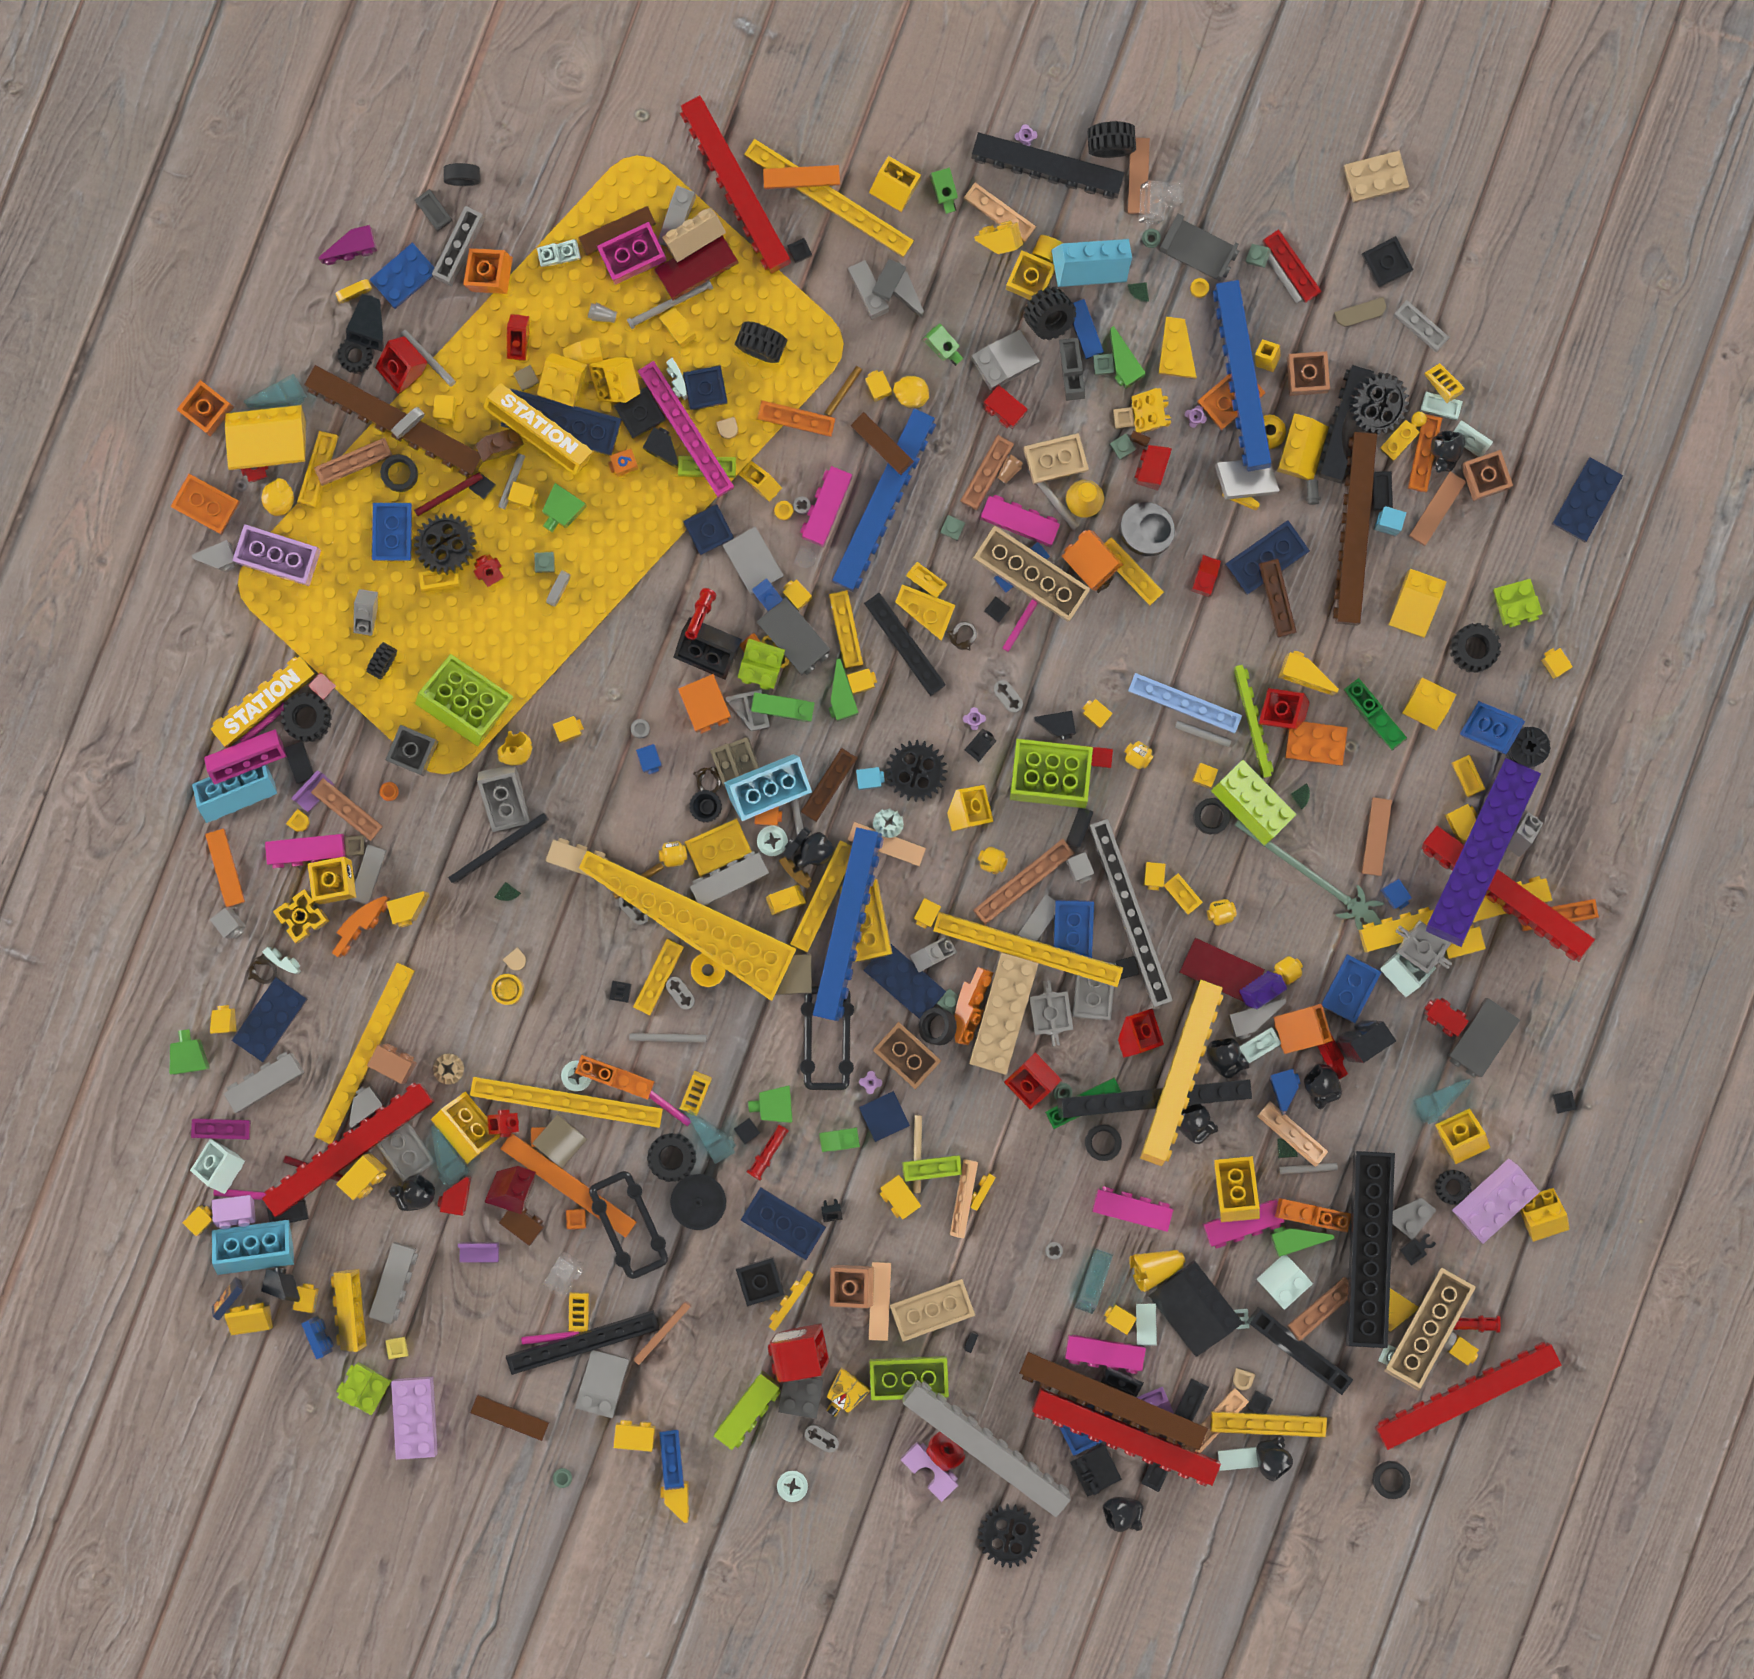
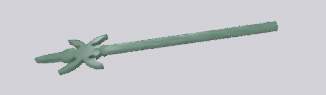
[1235,819,1384,931]

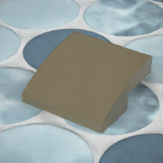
[710,737,760,786]
[775,954,812,995]
[532,1114,587,1168]

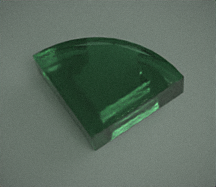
[1127,282,1149,302]
[1290,783,1310,810]
[494,882,521,901]
[1277,1139,1298,1158]

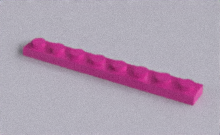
[638,361,734,498]

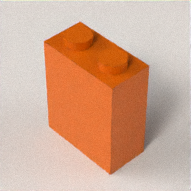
[1062,530,1124,591]
[678,674,732,734]
[1273,1003,1333,1054]

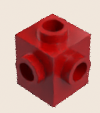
[241,466,269,483]
[473,554,504,587]
[487,1109,519,1137]

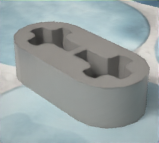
[391,407,425,439]
[546,570,571,607]
[994,680,1023,713]
[619,897,649,925]
[666,977,695,1009]
[805,1424,839,1452]

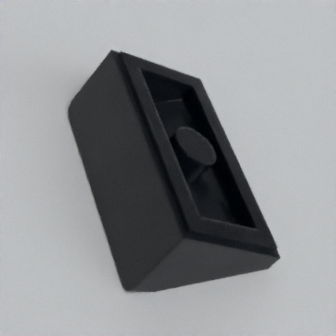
[1066,808,1093,848]
[1101,1367,1144,1397]

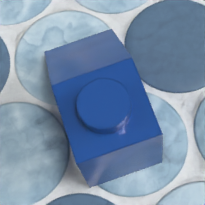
[1270,1069,1301,1115]

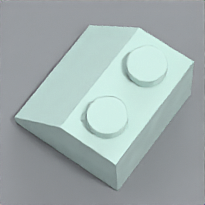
[1380,952,1436,997]
[190,1139,245,1194]
[1256,1255,1313,1310]

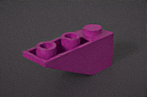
[318,225,377,265]

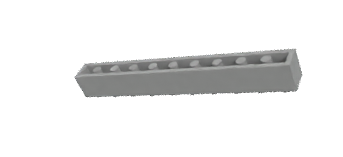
[1088,819,1173,1007]
[903,1380,1071,1517]

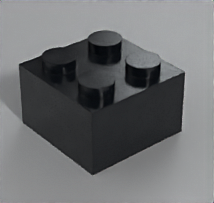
[736,1256,785,1307]

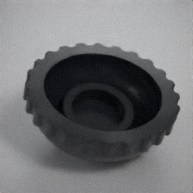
[689,790,722,823]

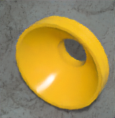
[1263,414,1286,449]
[691,953,726,987]

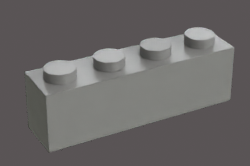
[432,206,485,287]
[690,851,769,906]
[223,1052,305,1113]
[369,1242,419,1324]

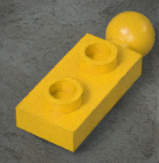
[1379,412,1427,461]

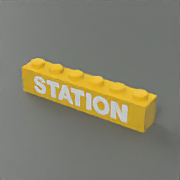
[483,383,592,475]
[211,656,317,748]

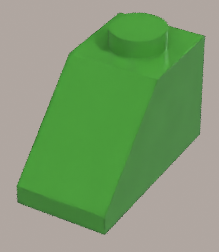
[819,1127,860,1152]

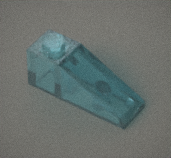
[243,374,307,408]
[1413,1078,1471,1124]
[687,1110,737,1164]
[431,1125,470,1186]
[1075,1249,1113,1314]

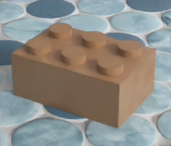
[873,1022,941,1090]

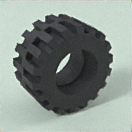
[1087,121,1136,158]
[1024,287,1077,340]
[735,321,787,363]
[1450,623,1501,673]
[281,693,332,742]
[647,1133,697,1182]

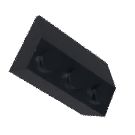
[673,617,742,680]

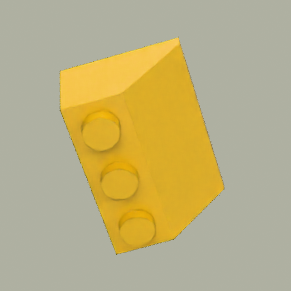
[1276,413,1329,480]
[431,1091,500,1164]

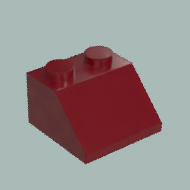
[485,1166,536,1214]

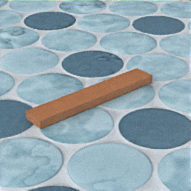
[973,839,1075,925]

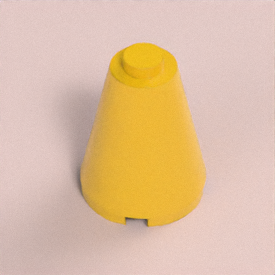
[1066,480,1104,518]
[1129,1250,1185,1292]

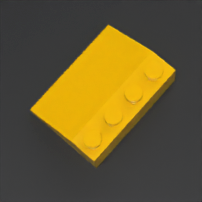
[225,405,306,470]
[331,1269,367,1352]

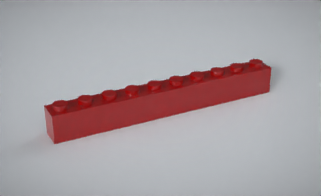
[679,95,791,274]
[1421,826,1595,962]
[262,1083,435,1217]
[1375,1342,1562,1450]
[1032,1387,1221,1487]

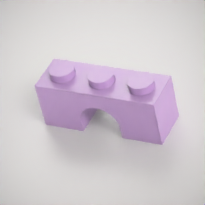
[901,1442,958,1502]

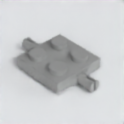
[1396,920,1452,974]
[1029,980,1073,1046]

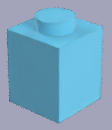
[856,767,885,790]

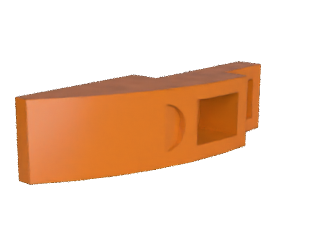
[332,896,390,958]
[955,967,994,1046]
[575,1055,655,1100]
[1275,1198,1351,1233]

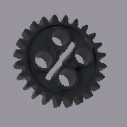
[1349,372,1409,435]
[414,513,477,575]
[885,740,948,802]
[977,1503,1041,1568]

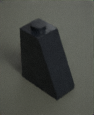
[346,294,384,352]

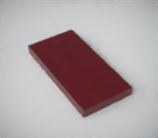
[654,235,739,301]
[1179,938,1265,1003]

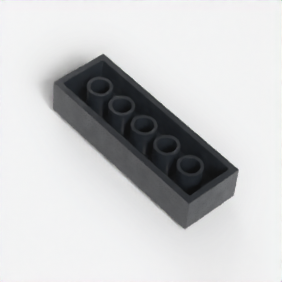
[1336,1020,1396,1063]

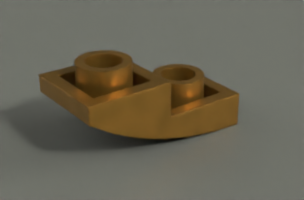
[779,857,812,889]

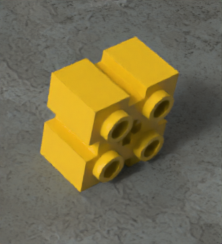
[273,889,330,943]

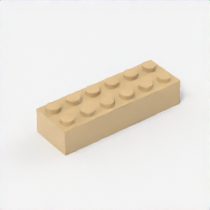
[972,525,1090,622]
[969,953,1039,1075]
[1384,1268,1476,1391]

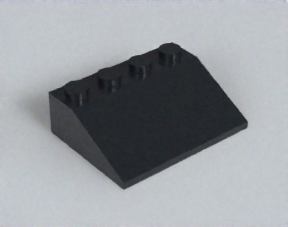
[1148,1260,1243,1357]

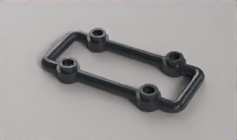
[800,986,854,1090]
[589,1171,668,1279]

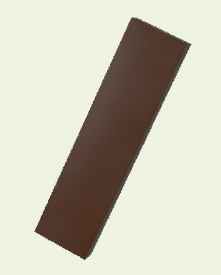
[579,206,656,256]
[850,412,914,475]
[1259,559,1297,638]
[801,748,858,822]
[470,1394,550,1441]

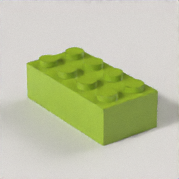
[1211,760,1297,846]
[870,1356,949,1400]
[714,1370,781,1450]

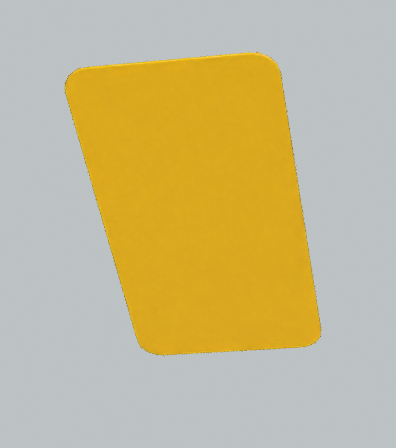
[238,155,844,775]

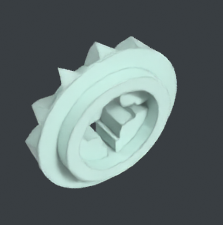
[873,808,904,838]
[757,826,788,856]
[561,1061,592,1091]
[777,1471,808,1502]

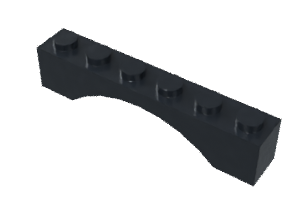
[1317,365,1374,483]
[1247,1307,1353,1395]

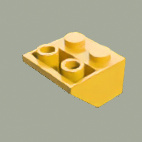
[869,156,921,213]
[974,220,1023,254]
[589,357,640,403]
[1520,1188,1570,1242]
[224,1302,273,1335]

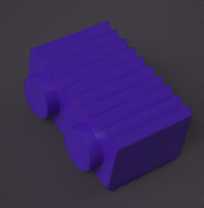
[1240,971,1287,1010]

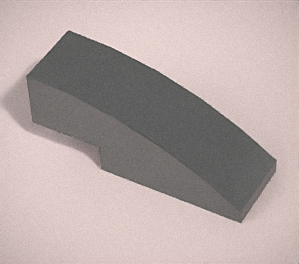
[1059,338,1085,401]

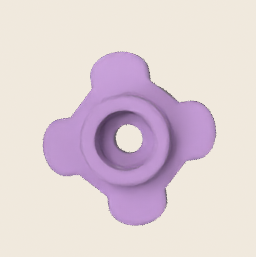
[1015,124,1037,146]
[1185,406,1207,428]
[963,707,986,730]
[859,1071,882,1094]

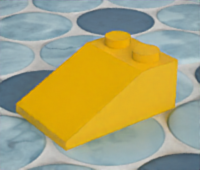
[1388,569,1447,638]
[1278,651,1339,696]

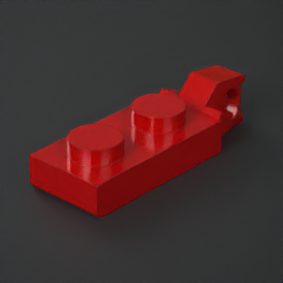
[1317,1032,1348,1079]

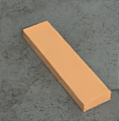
[964,183,1036,243]
[848,822,926,867]
[1257,1101,1328,1167]
[950,1159,978,1238]
[869,1262,891,1341]
[1182,1388,1249,1453]

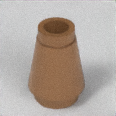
[997,455,1023,484]

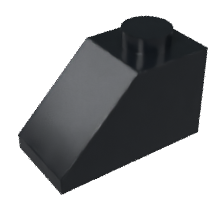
[643,427,678,468]
[1033,711,1076,740]
[261,1267,300,1302]

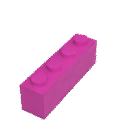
[800,466,852,547]
[980,495,1060,548]
[204,729,286,785]
[265,834,347,869]
[1092,1186,1174,1232]
[1203,1199,1285,1249]
[1065,1334,1146,1374]

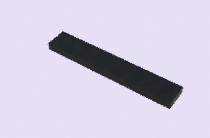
[864,592,946,697]
[448,813,549,884]
[1141,1378,1209,1492]

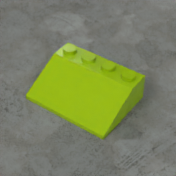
[415,654,513,746]
[1010,739,1093,809]

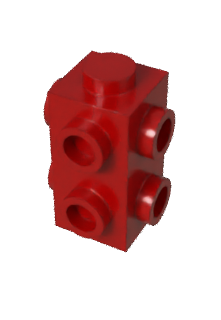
[1424,998,1469,1037]

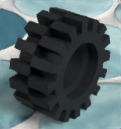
[337,339,374,374]
[366,642,397,680]
[1435,1170,1472,1205]

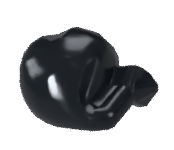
[1431,431,1465,473]
[794,832,835,868]
[1206,1038,1249,1079]
[1304,1064,1342,1110]
[1177,1104,1218,1144]
[388,1174,435,1211]
[1256,1435,1293,1481]
[1103,1497,1144,1532]

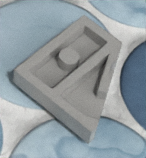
[725,690,770,731]
[1392,1198,1436,1240]

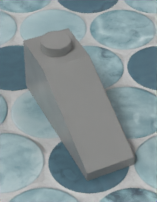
[658,186,696,247]
[848,260,889,320]
[878,262,924,318]
[1228,999,1286,1040]

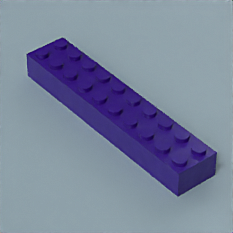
[1426,758,1541,947]

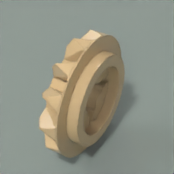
[433,1054,464,1084]

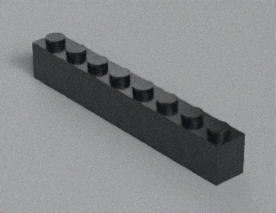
[971,132,1125,200]

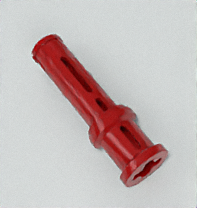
[685,588,717,640]
[746,1124,789,1181]
[1453,1315,1501,1333]

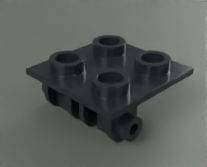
[1070,1445,1122,1497]

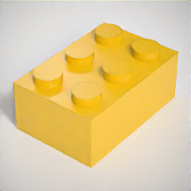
[336,1153,388,1200]
[1214,1156,1260,1222]

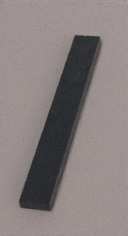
[506,1310,660,1375]

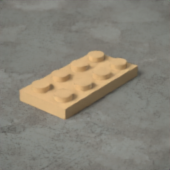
[890,1279,975,1342]

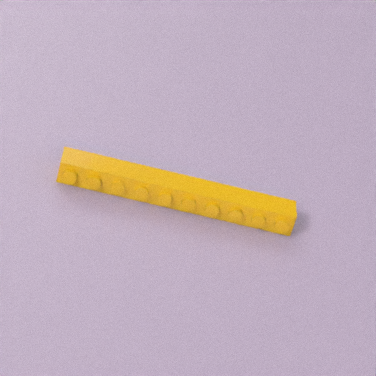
[1359,876,1552,952]
[1140,980,1223,1166]

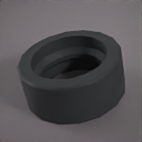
[444,163,480,186]
[380,454,418,492]
[1193,798,1231,835]
[918,1008,957,1046]
[1085,1124,1122,1161]
[1372,1461,1411,1499]

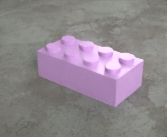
[232,524,321,586]
[1452,1159,1540,1244]
[391,1377,438,1460]

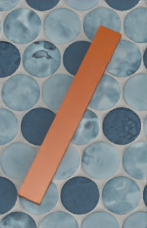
[500,1133,637,1238]

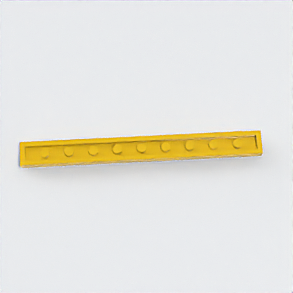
[744,139,914,258]
[933,912,1123,987]
[314,962,415,1144]
[470,1077,663,1128]

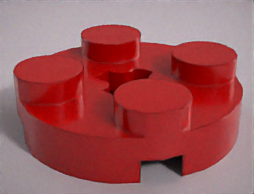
[926,1432,966,1471]

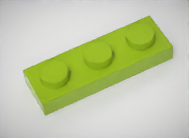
[678,456,736,478]
[902,1155,962,1182]

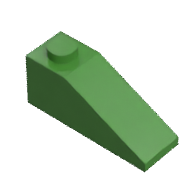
[1109,326,1146,389]
[829,659,859,721]
[751,693,815,722]
[1270,1225,1335,1257]

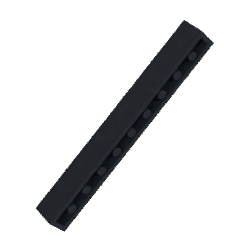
[1057,1079,1252,1118]

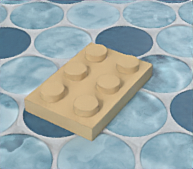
[1343,150,1409,203]
[1023,433,1089,485]

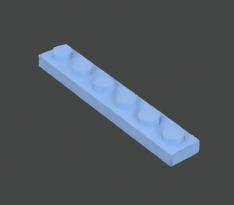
[1128,673,1242,734]

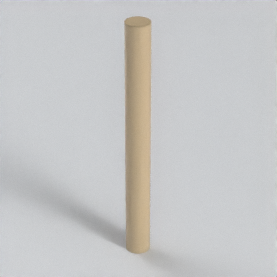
[913,1115,922,1193]

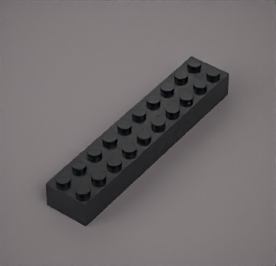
[1346,1151,1395,1348]

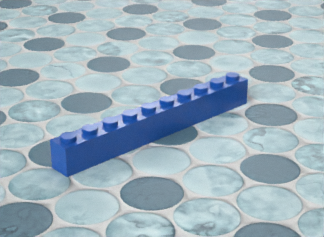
[1213,280,1271,472]
[832,408,936,592]
[813,827,884,1021]

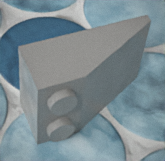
[971,330,1040,392]
[477,765,530,832]
[575,1350,629,1418]

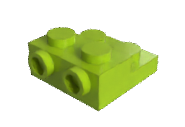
[1493,578,1543,628]
[737,639,785,690]
[336,1362,391,1416]

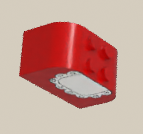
[768,1323,829,1382]

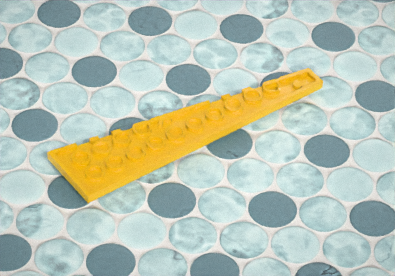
[579,850,796,1001]

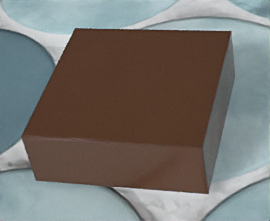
[1130,430,1151,447]

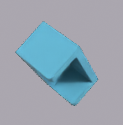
[1374,506,1407,536]

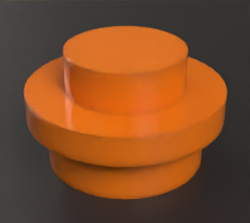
[379,782,399,801]

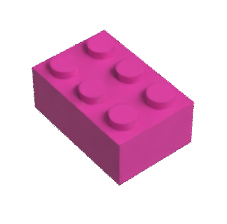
[597,222,666,285]

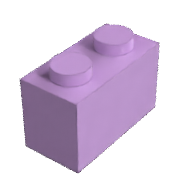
[212,1195,255,1229]

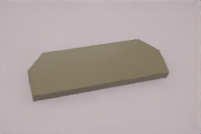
[1334,297,1386,327]

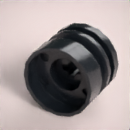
[1506,727,1551,768]

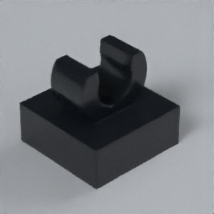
[609,981,632,1003]
[821,1199,843,1222]

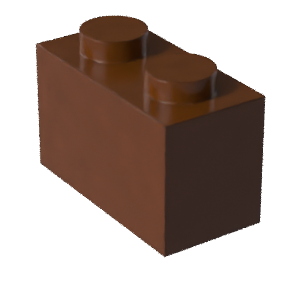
[475,429,524,462]
[499,1206,545,1246]

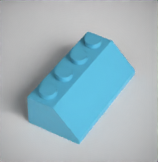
[1052,239,1132,287]
[724,754,812,821]
[192,764,277,823]
[212,1220,294,1275]

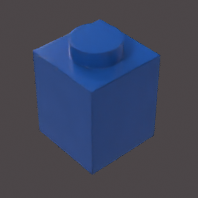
[752,578,783,611]
[636,744,663,775]
[1381,879,1412,910]

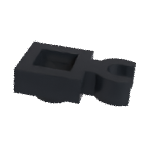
[783,827,811,859]
[1399,1233,1436,1266]

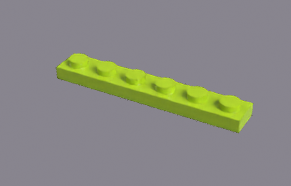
[1234,665,1274,779]

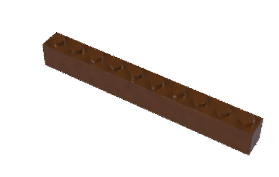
[304,365,483,478]
[1332,432,1377,626]
[1019,1352,1208,1452]

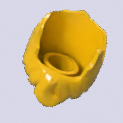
[893,376,929,408]
[261,478,294,516]
[497,731,532,766]

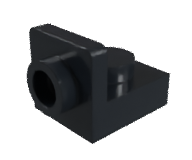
[964,729,997,762]

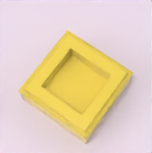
[385,1337,408,1360]

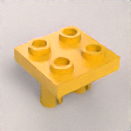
[1131,388,1171,434]

